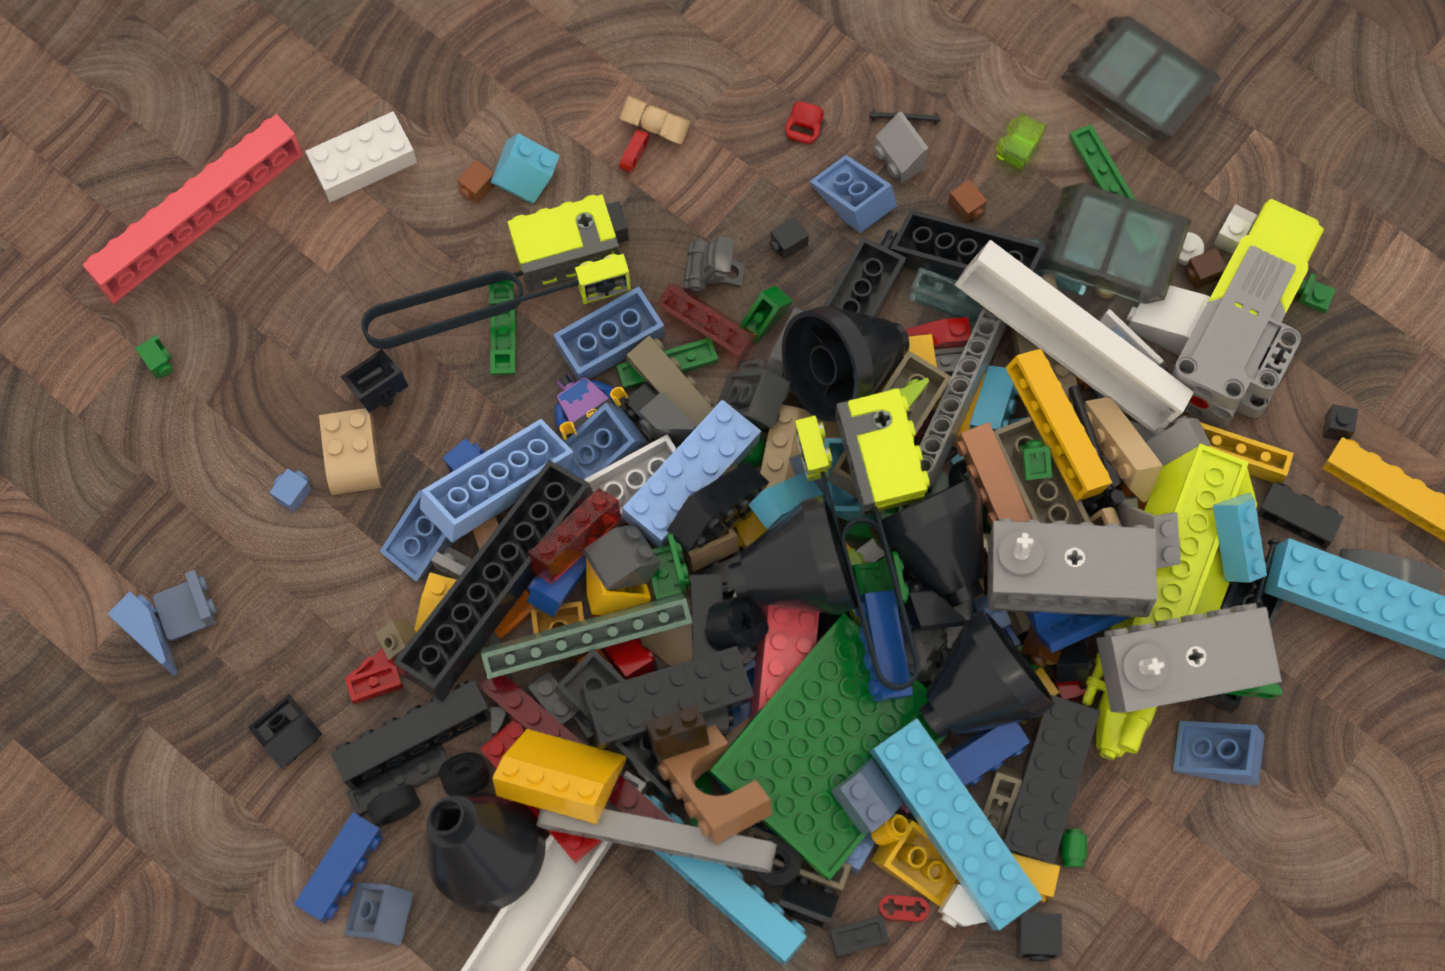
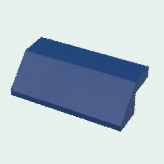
[1026,611,1131,653]

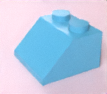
[491,133,560,204]

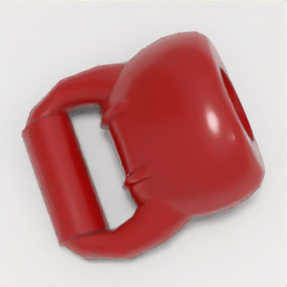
[785,101,824,145]

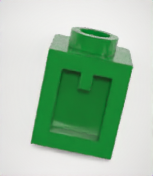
[1297,273,1336,314]
[1019,440,1052,480]

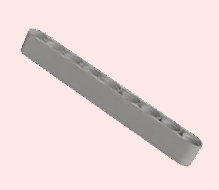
[919,307,1007,488]
[537,809,777,873]

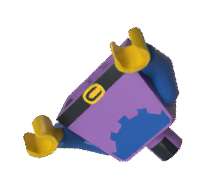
[554,374,628,440]

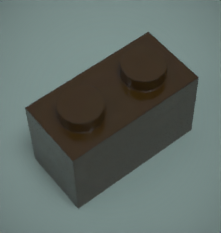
[646,705,709,762]

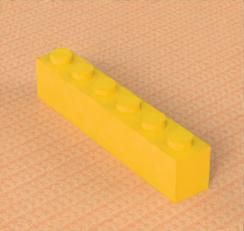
[1005,349,1112,502]
[1322,437,1445,542]

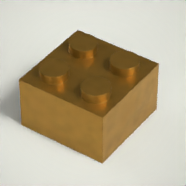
[530,601,589,666]

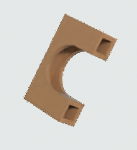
[658,725,772,845]

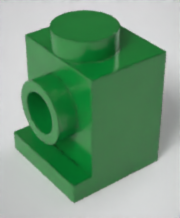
[135,335,173,380]

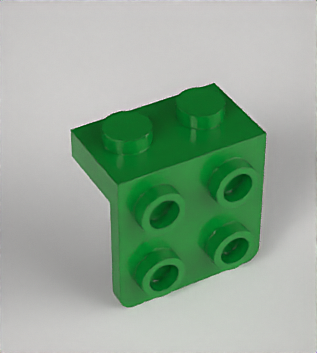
[651,533,690,600]
[852,552,909,608]

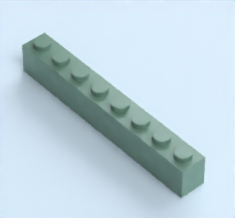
[481,593,692,679]

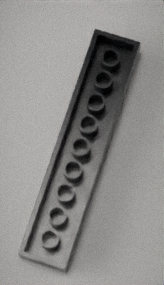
[393,460,595,700]

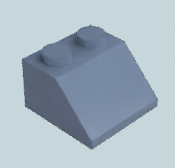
[831,759,903,834]
[344,882,413,946]

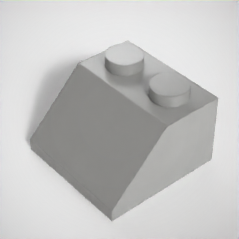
[874,111,929,184]

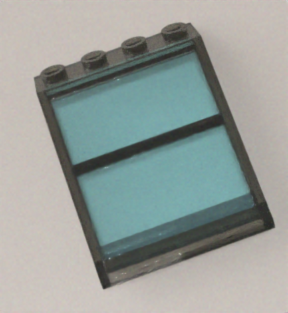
[1061,16,1220,140]
[1043,183,1191,304]

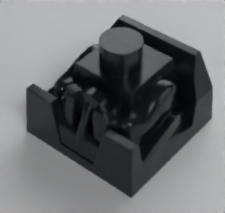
[340,349,409,413]

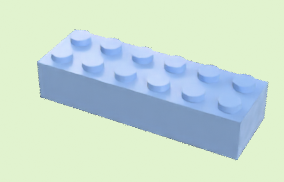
[621,400,761,548]
[420,419,573,542]

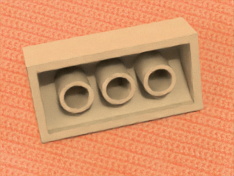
[1084,396,1163,503]

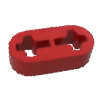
[619,129,650,173]
[878,895,930,923]

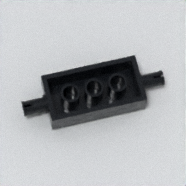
[824,229,906,317]

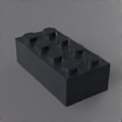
[666,461,769,552]

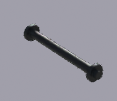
[870,109,940,125]
[1250,538,1280,608]

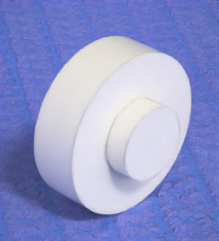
[1171,232,1204,265]

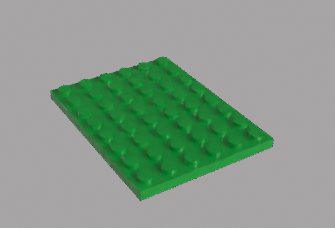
[708,613,948,880]

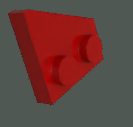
[345,646,403,705]

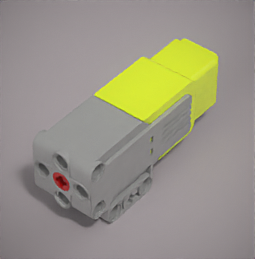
[1171,199,1324,428]

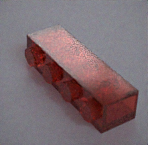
[656,283,758,357]
[529,488,621,584]

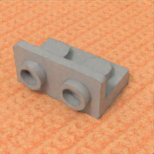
[432,547,472,580]

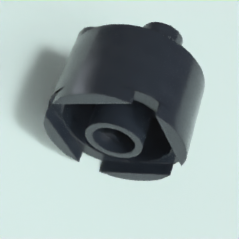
[706,596,769,650]

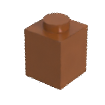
[457,160,495,204]
[948,179,987,224]

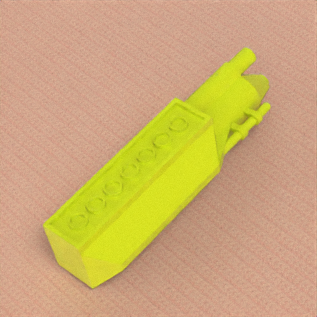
[1082,443,1257,760]

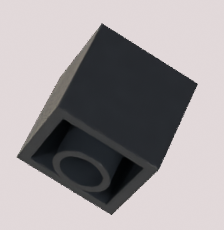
[1016,912,1062,962]

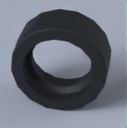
[367,784,421,826]

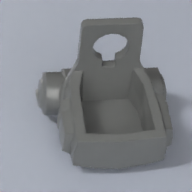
[684,236,744,294]

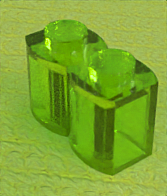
[996,113,1046,170]

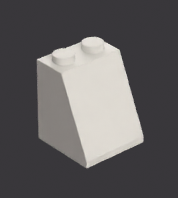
[1126,280,1210,356]

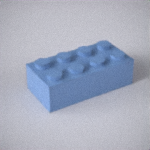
[553,286,665,381]

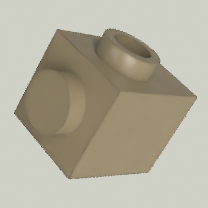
[375,618,416,660]

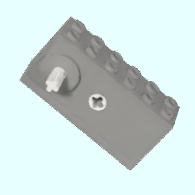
[988,518,1157,617]
[1096,603,1282,712]

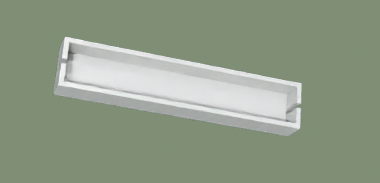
[955,240,1194,433]
[461,770,647,971]

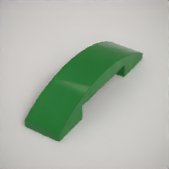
[489,280,516,375]

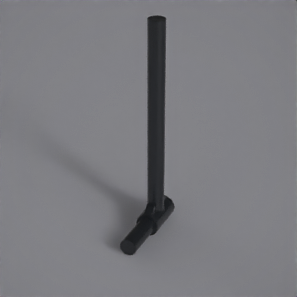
[1068,385,1125,514]

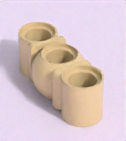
[619,95,691,144]

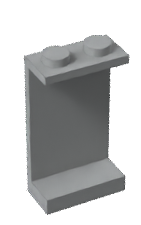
[1115,496,1181,569]

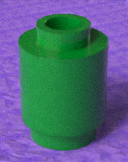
[1060,829,1087,868]

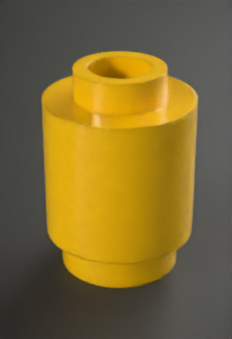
[870,814,909,846]

